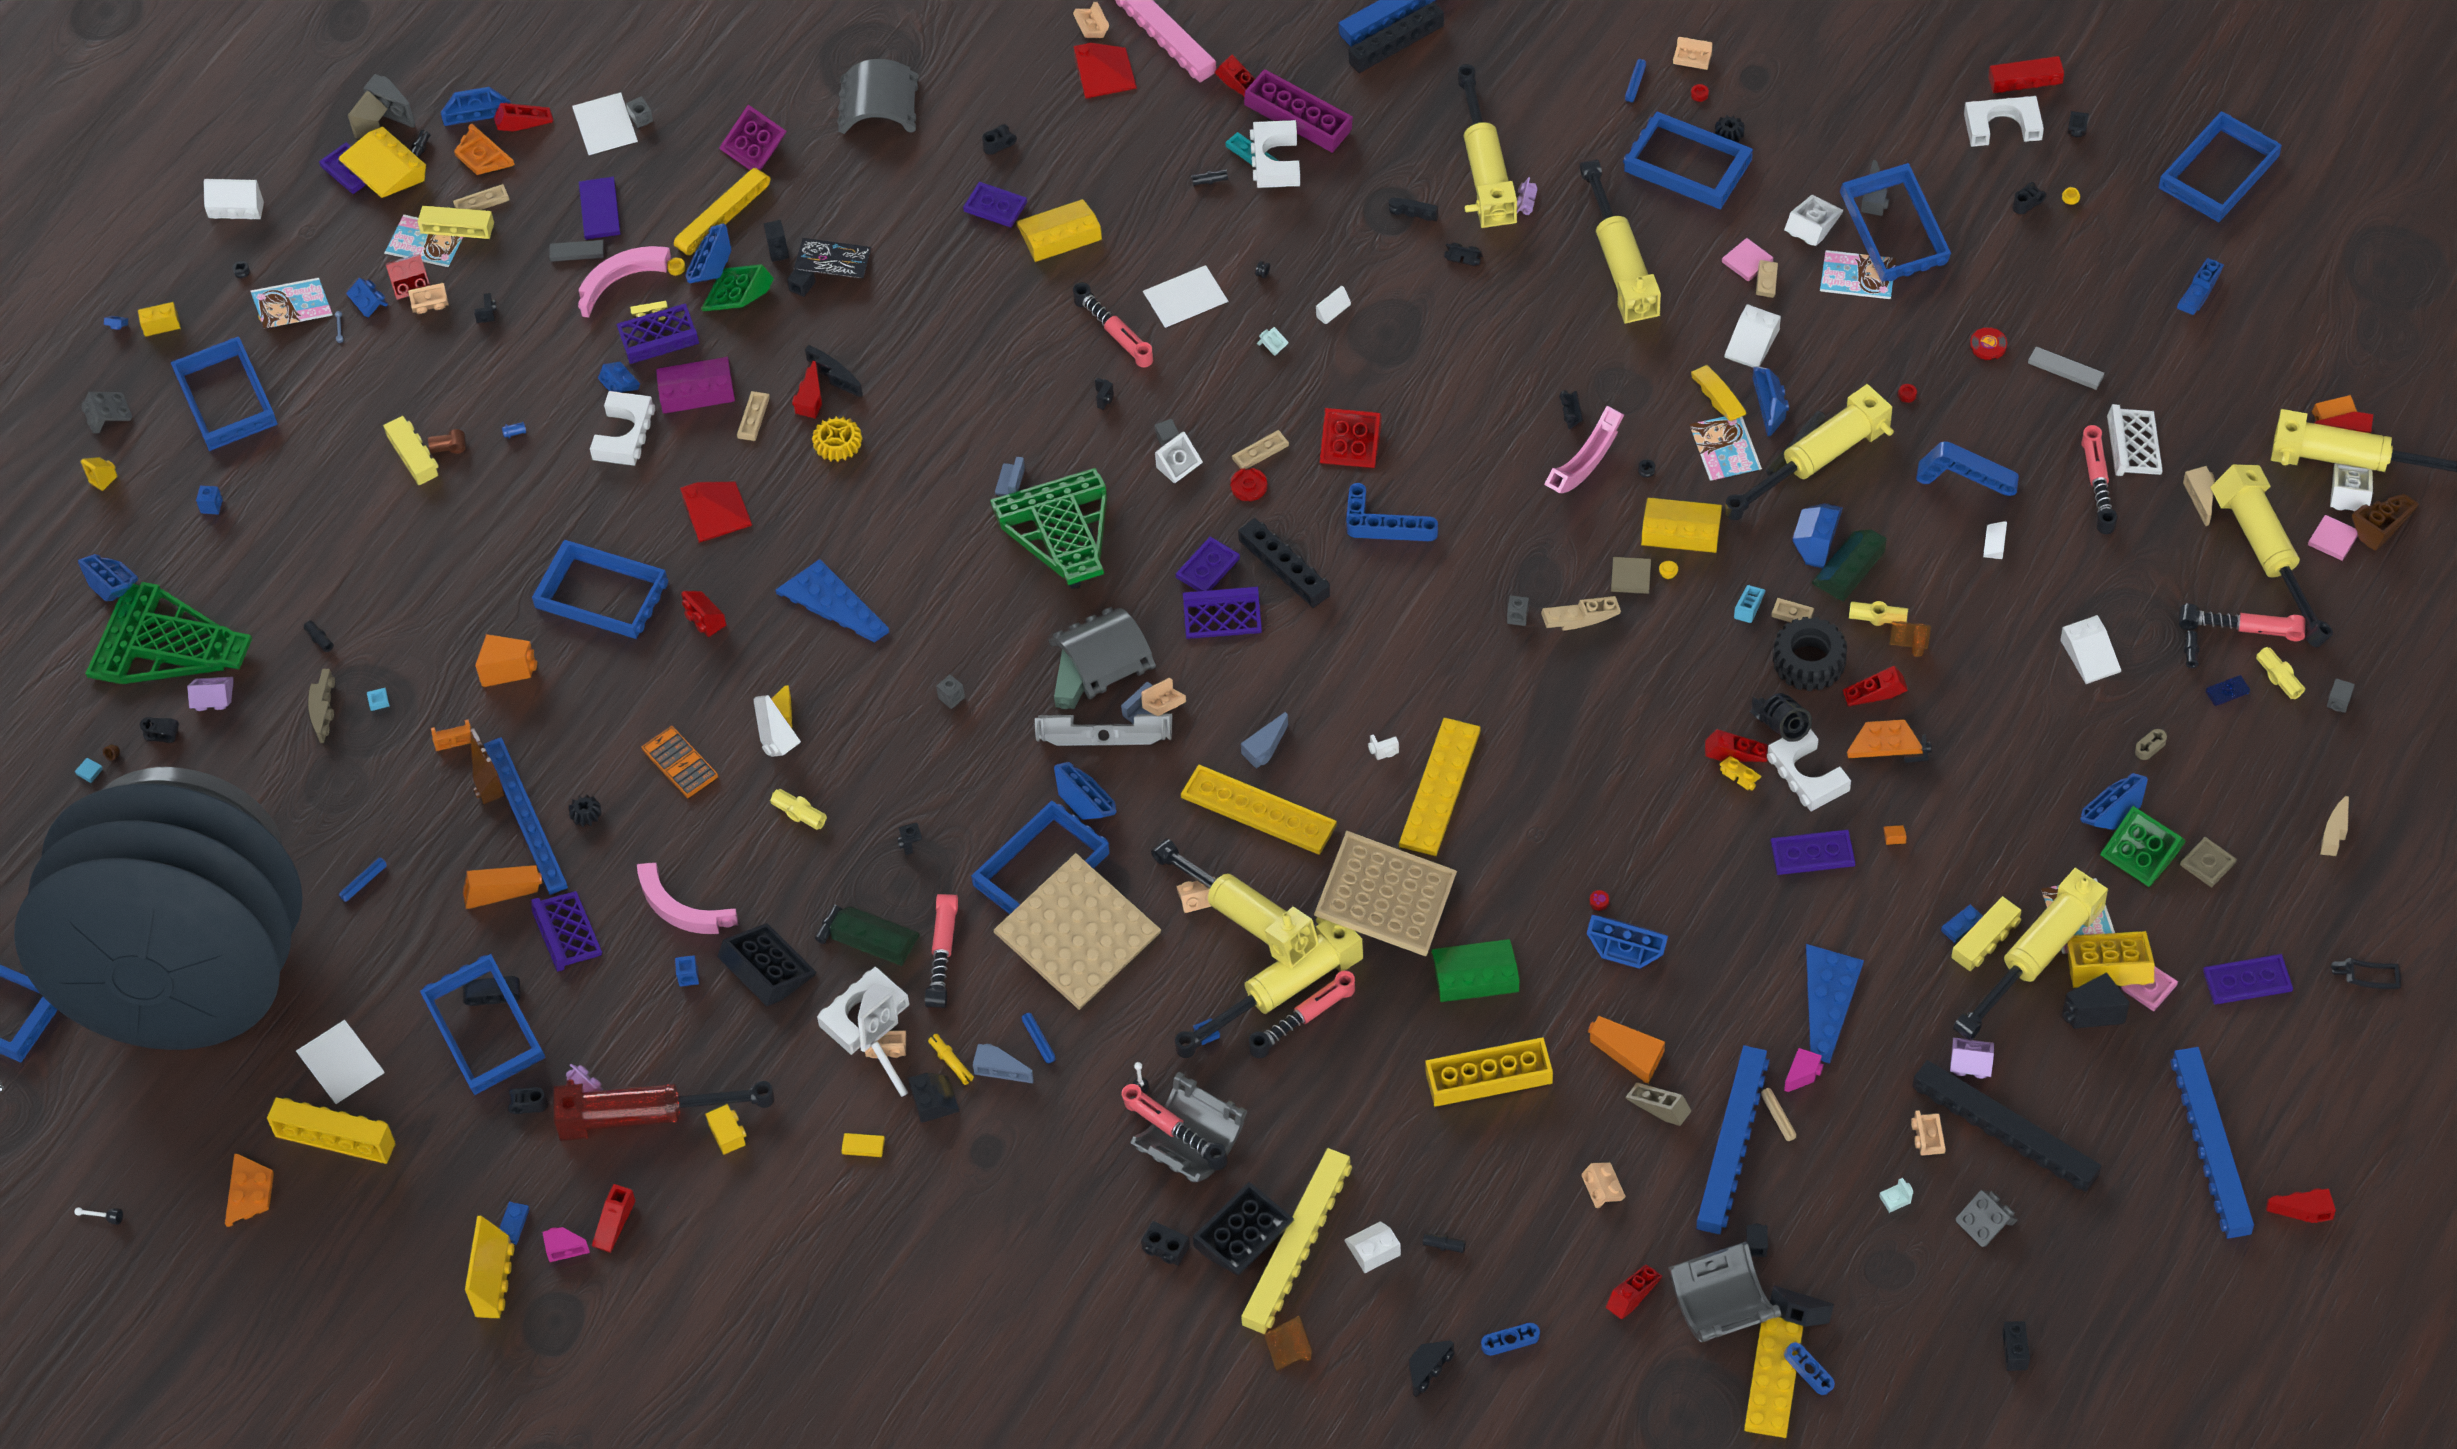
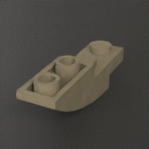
[308,669,335,743]

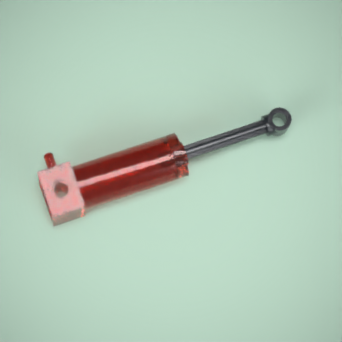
[554,1079,775,1141]

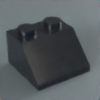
[908,1072,960,1123]

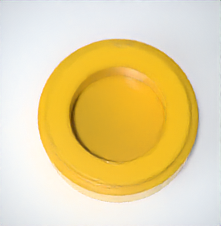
[667,258,686,276]

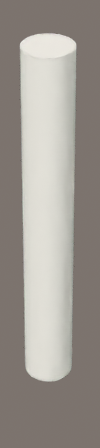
[871,1041,908,1097]

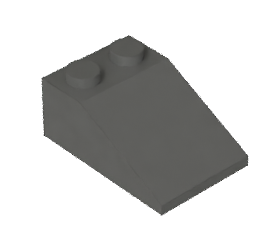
[363,74,416,128]

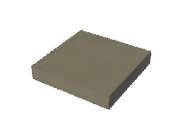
[1611,557,1651,594]
[2180,837,2237,888]

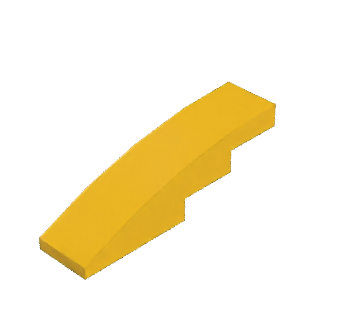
[1691,365,1746,421]

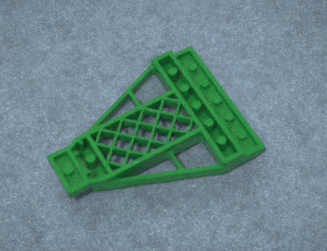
[990,468,1107,585]
[85,582,252,684]

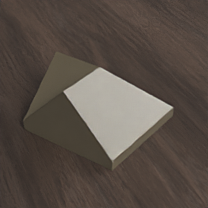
[348,91,387,139]

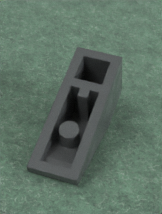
[1861,160,1889,216]

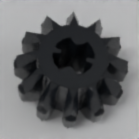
[1715,115,1745,142]
[568,794,602,828]

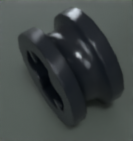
[232,261,250,278]
[1255,261,1270,279]
[1638,459,1655,478]

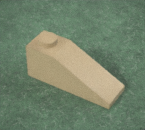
[2183,466,2215,526]

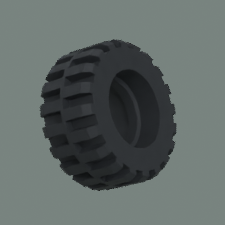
[1773,617,1847,691]

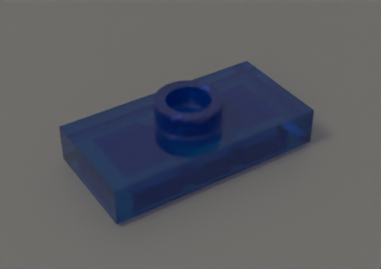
[2206,675,2250,706]

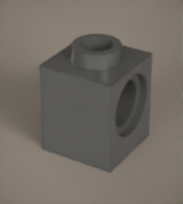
[626,96,653,128]
[1155,419,1179,447]
[1507,595,1529,626]
[936,674,965,709]
[2327,678,2355,713]

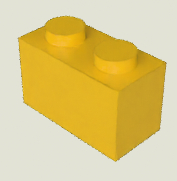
[138,302,180,337]
[705,1104,746,1155]

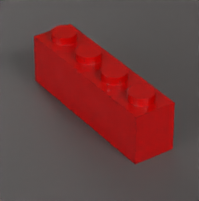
[1988,56,2064,93]

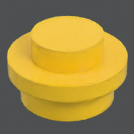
[2062,187,2080,204]
[1659,561,1678,579]

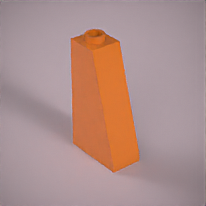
[463,865,542,909]
[1588,1016,1665,1084]

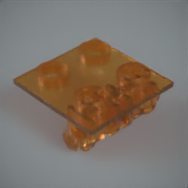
[1890,621,1931,657]
[1264,1316,1312,1371]

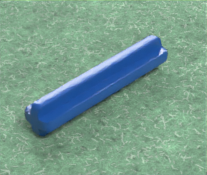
[1625,59,1646,102]
[339,858,387,902]
[1022,1013,1056,1064]

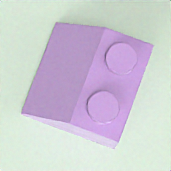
[187,677,233,711]
[1950,1038,1994,1078]

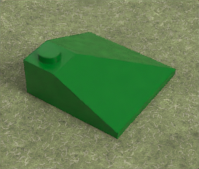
[701,264,774,311]
[2100,806,2186,887]

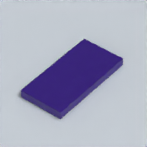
[579,176,621,240]
[1770,830,1855,875]
[2203,954,2293,1005]

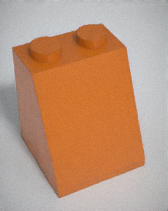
[475,634,537,687]

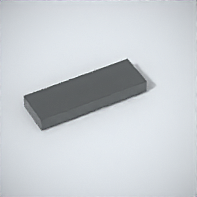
[549,240,604,262]

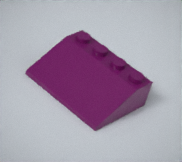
[656,357,735,414]

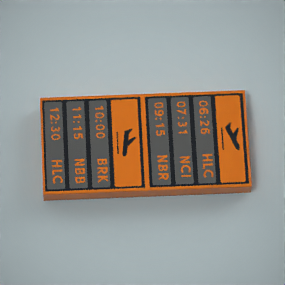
[641,726,718,799]

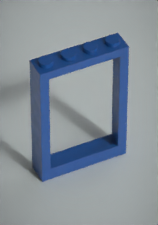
[2159,111,2282,222]
[1623,112,1753,210]
[1840,163,1951,282]
[171,336,278,451]
[532,540,668,639]
[971,801,1110,914]
[420,954,546,1095]
[0,965,57,1062]

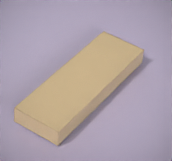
[453,184,509,210]
[737,391,770,441]
[1232,430,1289,470]

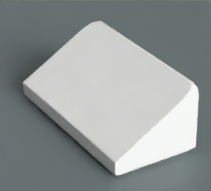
[1316,286,1351,324]
[1983,522,2007,559]

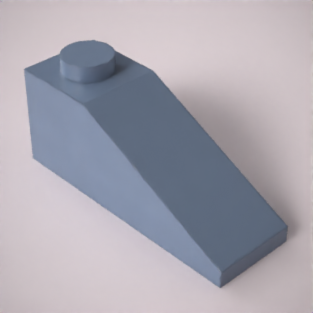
[1241,712,1288,768]
[973,1044,1034,1083]

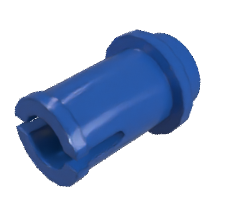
[502,422,526,439]

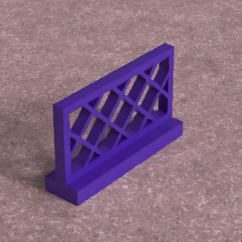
[617,303,699,364]
[1183,587,1262,639]
[531,891,602,972]

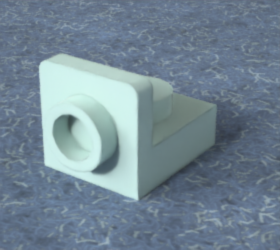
[1257,327,1289,356]
[1879,1178,1913,1213]

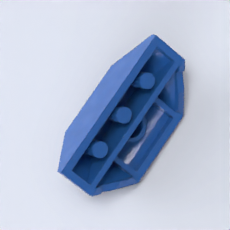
[441,87,511,126]
[685,224,732,284]
[1752,366,1789,436]
[1792,503,1843,568]
[78,554,138,601]
[1054,762,1116,820]
[2080,773,2148,830]
[1587,915,1668,969]

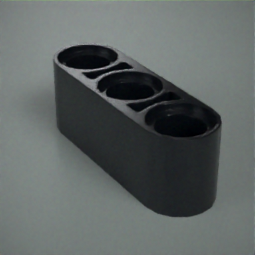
[463,976,520,1006]

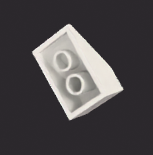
[1784,195,1843,246]
[1724,304,1781,367]
[2330,463,2373,512]
[2061,615,2121,684]
[754,695,801,757]
[858,984,898,1052]

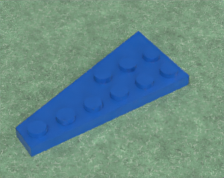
[776,559,889,642]
[1806,944,1864,1063]

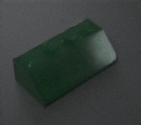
[1812,529,1887,602]
[830,906,920,966]

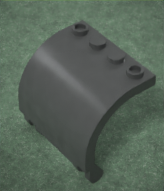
[837,59,918,134]
[1048,607,1156,699]
[1130,1072,1247,1182]
[1668,1242,1781,1342]

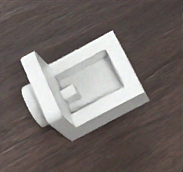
[1368,734,1399,760]

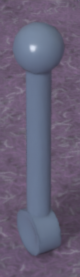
[335,311,344,343]

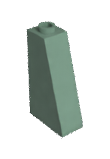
[1054,649,1084,709]

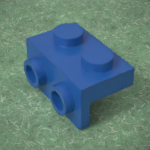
[346,278,388,317]
[598,362,640,393]

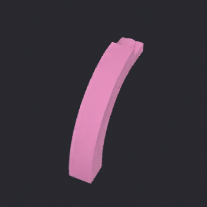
[578,246,672,318]
[1544,406,1624,493]
[637,863,738,934]

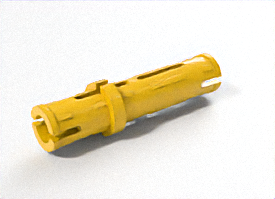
[928,1034,974,1085]

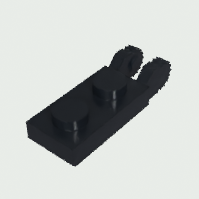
[1388,197,1439,221]

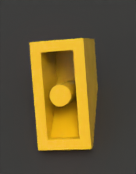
[81,457,118,491]
[771,685,792,728]

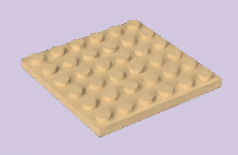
[1314,831,1457,956]
[994,853,1161,1010]

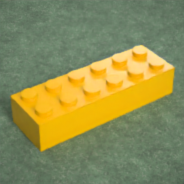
[1425,1037,1553,1107]
[267,1097,395,1164]

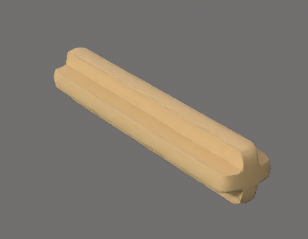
[1761,1088,1796,1141]

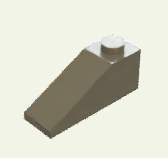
[1626,1083,1691,1126]

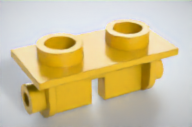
[1720,756,1761,791]

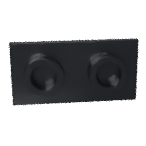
[1444,243,1483,266]
[1559,390,1583,430]

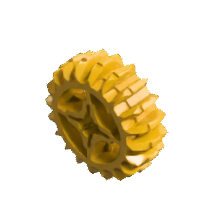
[812,416,862,462]

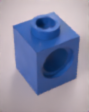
[196,486,223,515]
[675,955,699,987]

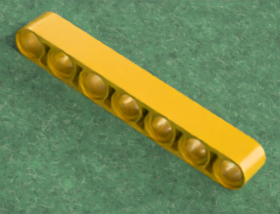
[674,168,770,256]

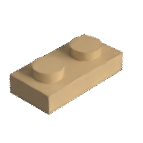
[1756,260,1778,298]
[1772,598,1814,622]

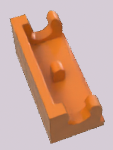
[2312,395,2357,421]
[431,719,471,751]

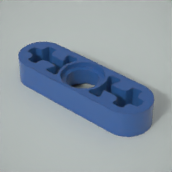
[1481,1323,1540,1356]
[1784,1342,1835,1395]

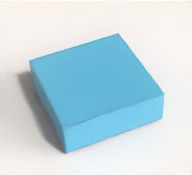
[367,688,390,711]
[75,758,103,783]

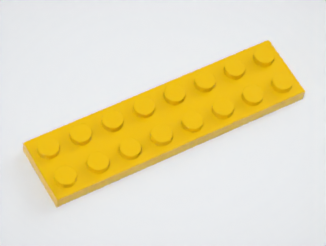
[1399,718,1481,856]
[1181,765,1337,855]

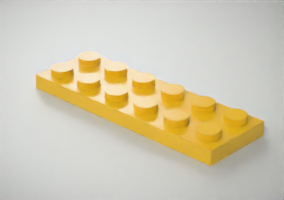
[1744,1317,1803,1438]

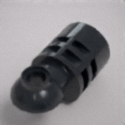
[1749,693,1812,742]

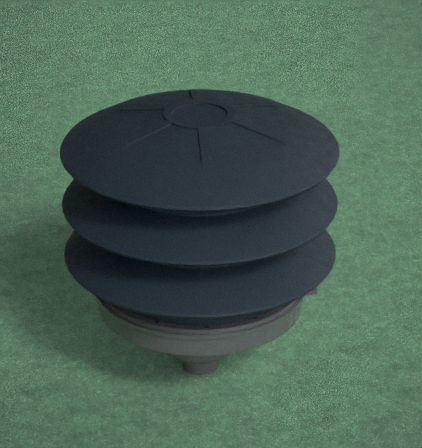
[14,767,303,1050]

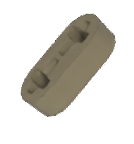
[2135,729,2167,760]

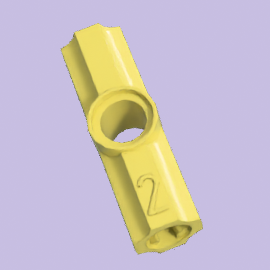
[1849,601,1908,626]
[2256,647,2305,700]
[770,789,827,830]

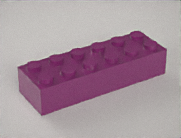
[1244,69,1353,153]

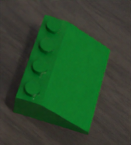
[1432,939,1519,1002]

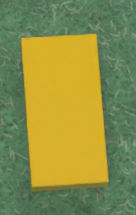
[841,1133,885,1157]

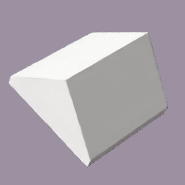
[1155,432,1203,483]

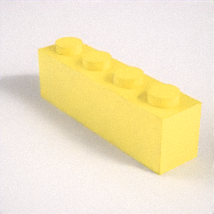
[417,206,494,239]
[383,416,438,485]
[1951,896,2021,971]

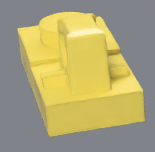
[630,301,668,321]

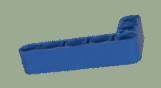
[1916,441,2019,496]
[1346,483,1438,541]

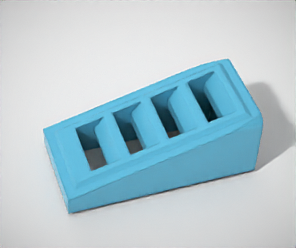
[1734,585,1765,623]

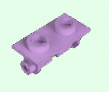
[1517,177,1538,215]
[566,1064,605,1101]

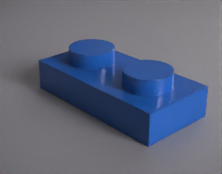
[1941,904,1983,943]
[499,1202,530,1245]

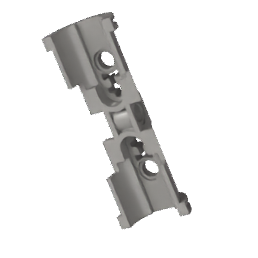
[1035,713,1172,746]

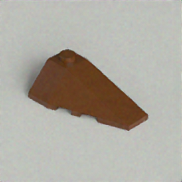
[2352,494,2419,551]
[470,728,505,804]

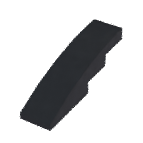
[805,345,863,397]

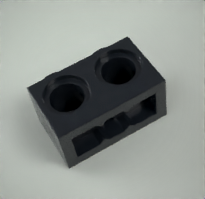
[763,219,789,262]
[1141,1221,1190,1266]
[2002,1321,2030,1371]

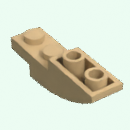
[1541,596,1621,631]

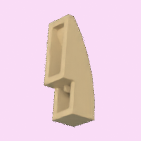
[2320,796,2349,856]

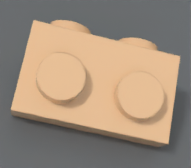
[1073,2,1109,38]
[1673,37,1713,70]
[408,283,449,314]
[1142,678,1186,716]
[1177,877,1215,913]
[865,1031,906,1058]
[1911,1110,1946,1156]
[1582,1163,1626,1208]

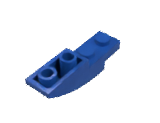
[2177,258,2224,315]

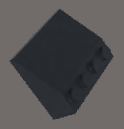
[717,923,817,1006]
[1193,1182,1294,1276]

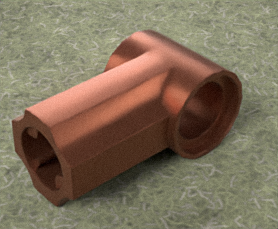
[428,429,465,454]

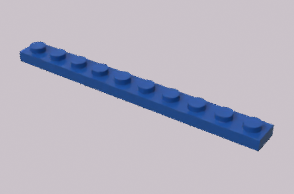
[484,737,568,895]

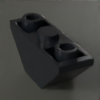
[1770,1285,1834,1327]
[1409,1340,1455,1397]

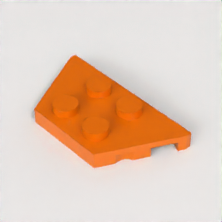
[454,123,515,175]
[1847,720,1923,758]
[225,1154,274,1227]

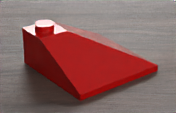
[1073,43,1137,99]
[1320,408,1382,468]
[680,482,752,543]

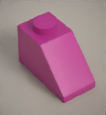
[1784,1048,1824,1092]
[542,1227,590,1262]

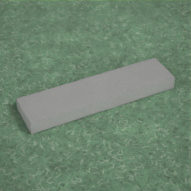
[2028,347,2104,390]

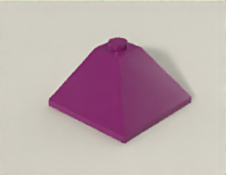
[719,105,787,171]

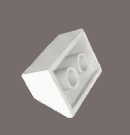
[204,179,264,219]

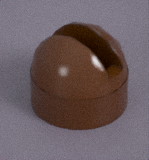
[103,744,120,761]

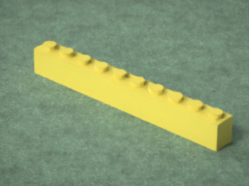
[1241,1148,1352,1334]

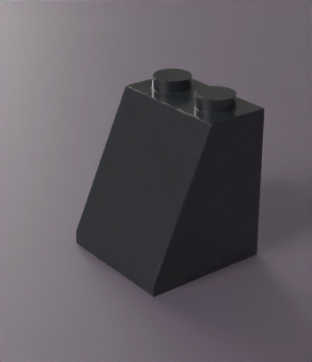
[2062,972,2130,1029]

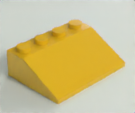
[339,127,426,198]
[1016,199,1102,262]
[1641,498,1722,553]
[2066,931,2154,988]
[465,1216,514,1318]

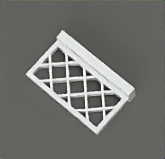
[2107,404,2162,476]

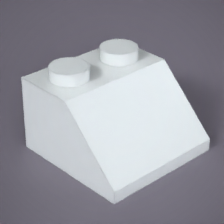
[1345,1221,1401,1273]

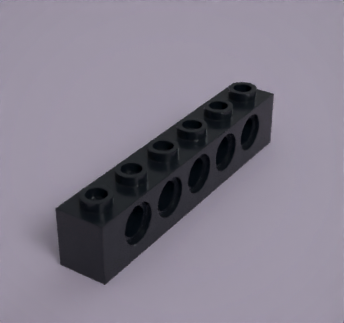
[1348,2,1444,73]
[1238,518,1330,608]

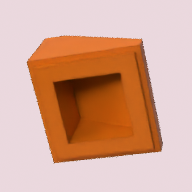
[1884,825,1906,845]

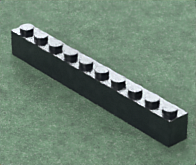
[1912,1060,2101,1192]

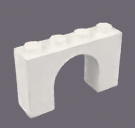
[1964,96,2044,147]
[1250,120,1300,188]
[590,391,655,466]
[1767,729,1851,811]
[817,967,909,1055]

